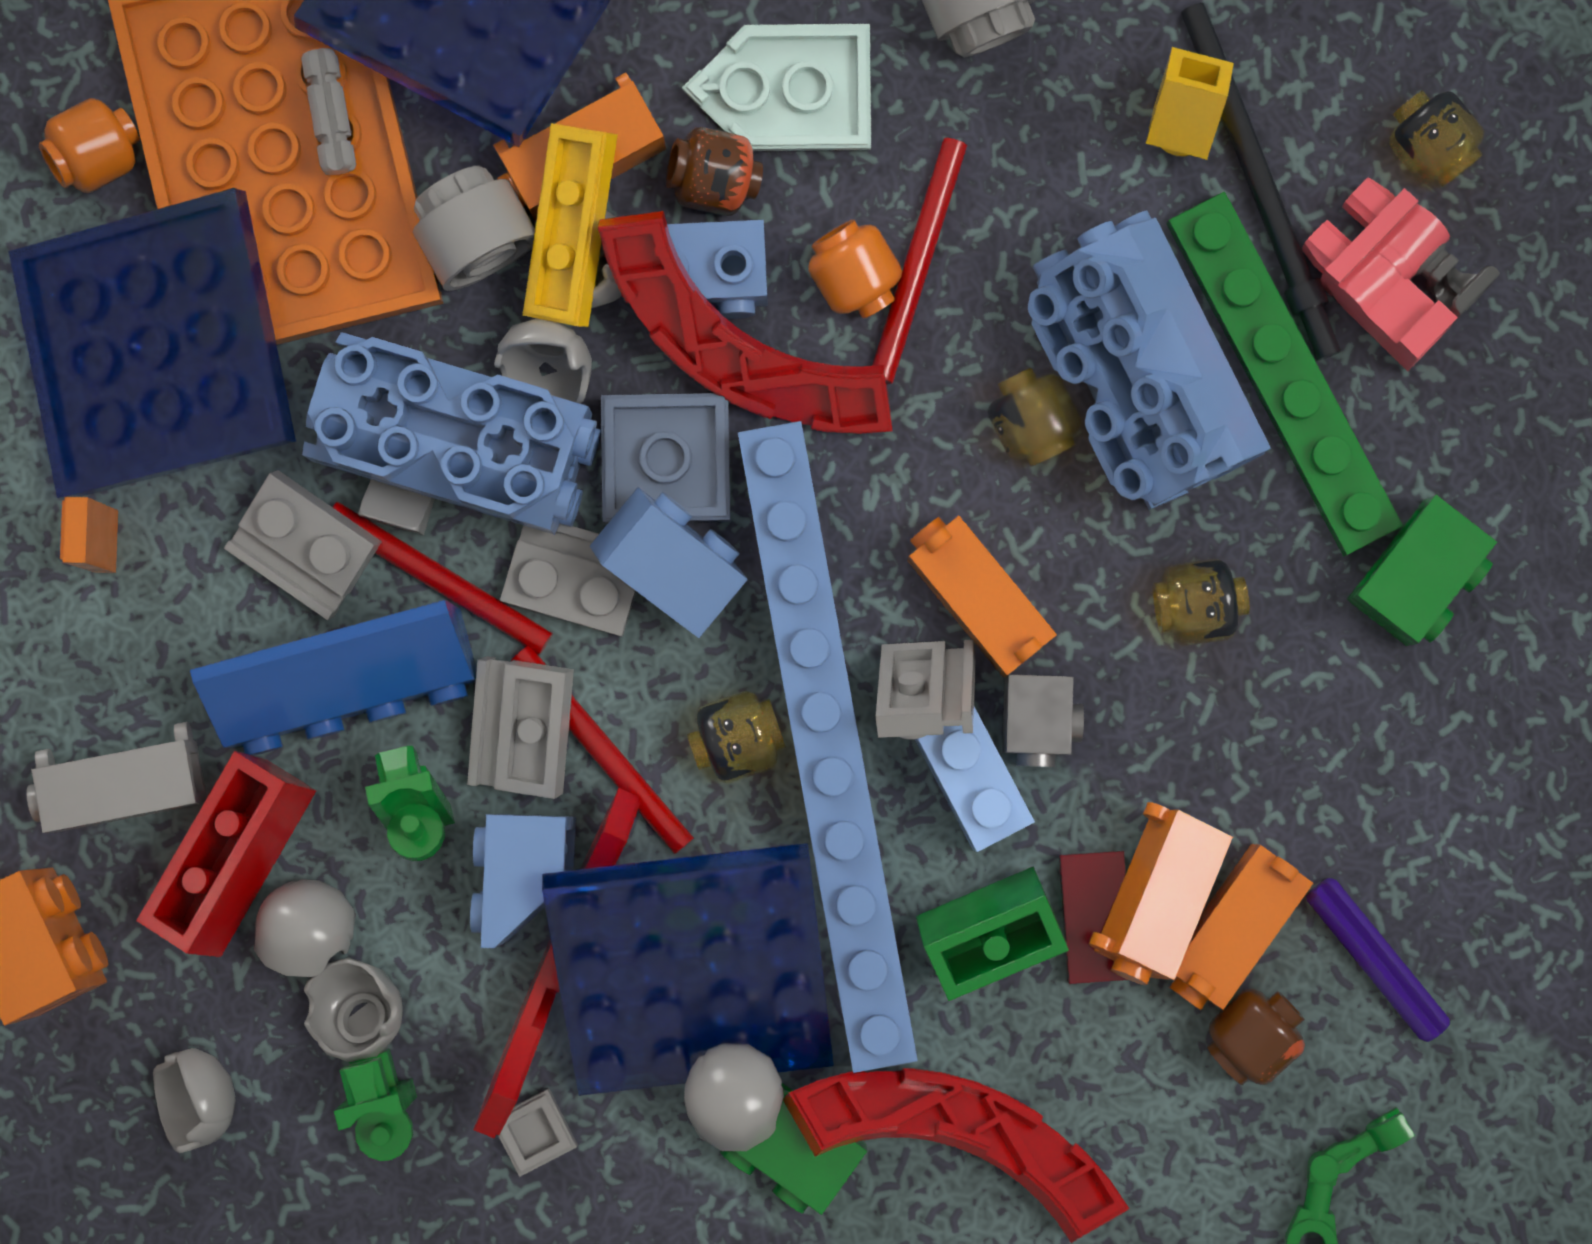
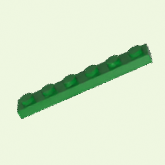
[1167,191,1403,557]

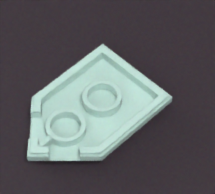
[682,24,871,151]

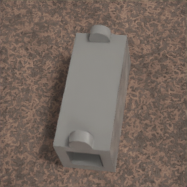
[27,721,207,833]

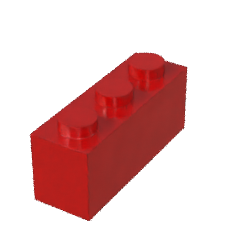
[136,751,317,957]

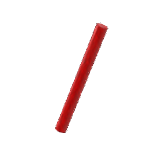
[872,138,967,384]
[333,502,553,655]
[510,646,694,854]

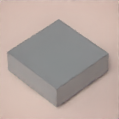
[498,1088,578,1177]

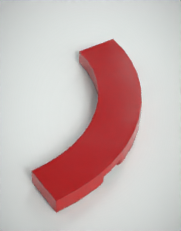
[598,211,892,434]
[473,788,640,1138]
[783,1068,1130,1243]

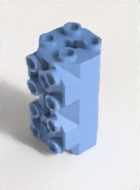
[1028,210,1271,510]
[302,332,601,535]

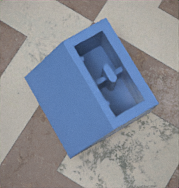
[470,814,576,948]

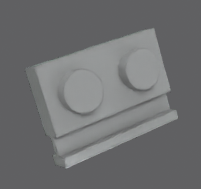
[224,470,382,620]
[500,524,636,637]
[875,640,976,739]
[467,656,574,799]

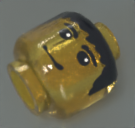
[1389,90,1485,187]
[988,367,1082,467]
[1152,558,1250,646]
[687,691,786,784]

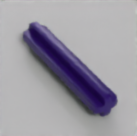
[1306,878,1450,1042]

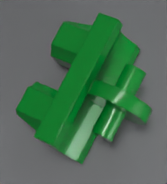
[365,746,455,861]
[334,1049,417,1161]

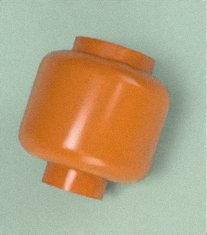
[39,98,140,193]
[808,219,902,319]

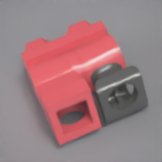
[1302,177,1500,371]

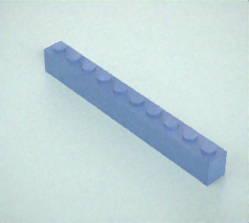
[738,421,918,1073]

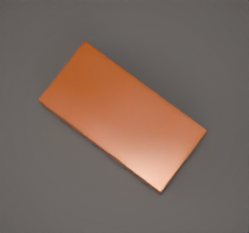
[60,497,118,573]

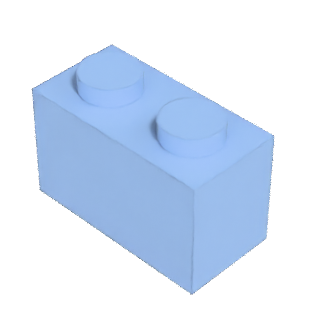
[915,707,1035,852]

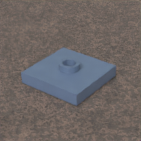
[601,393,731,524]

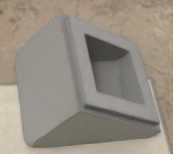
[358,479,435,535]

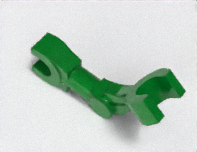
[1285,1107,1415,1244]

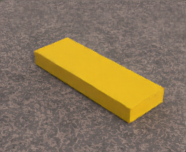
[523,123,618,327]

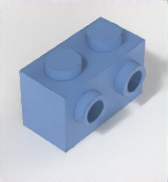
[667,220,768,319]
[590,487,748,638]

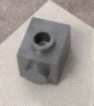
[1002,675,1084,767]

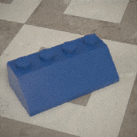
[190,600,477,756]

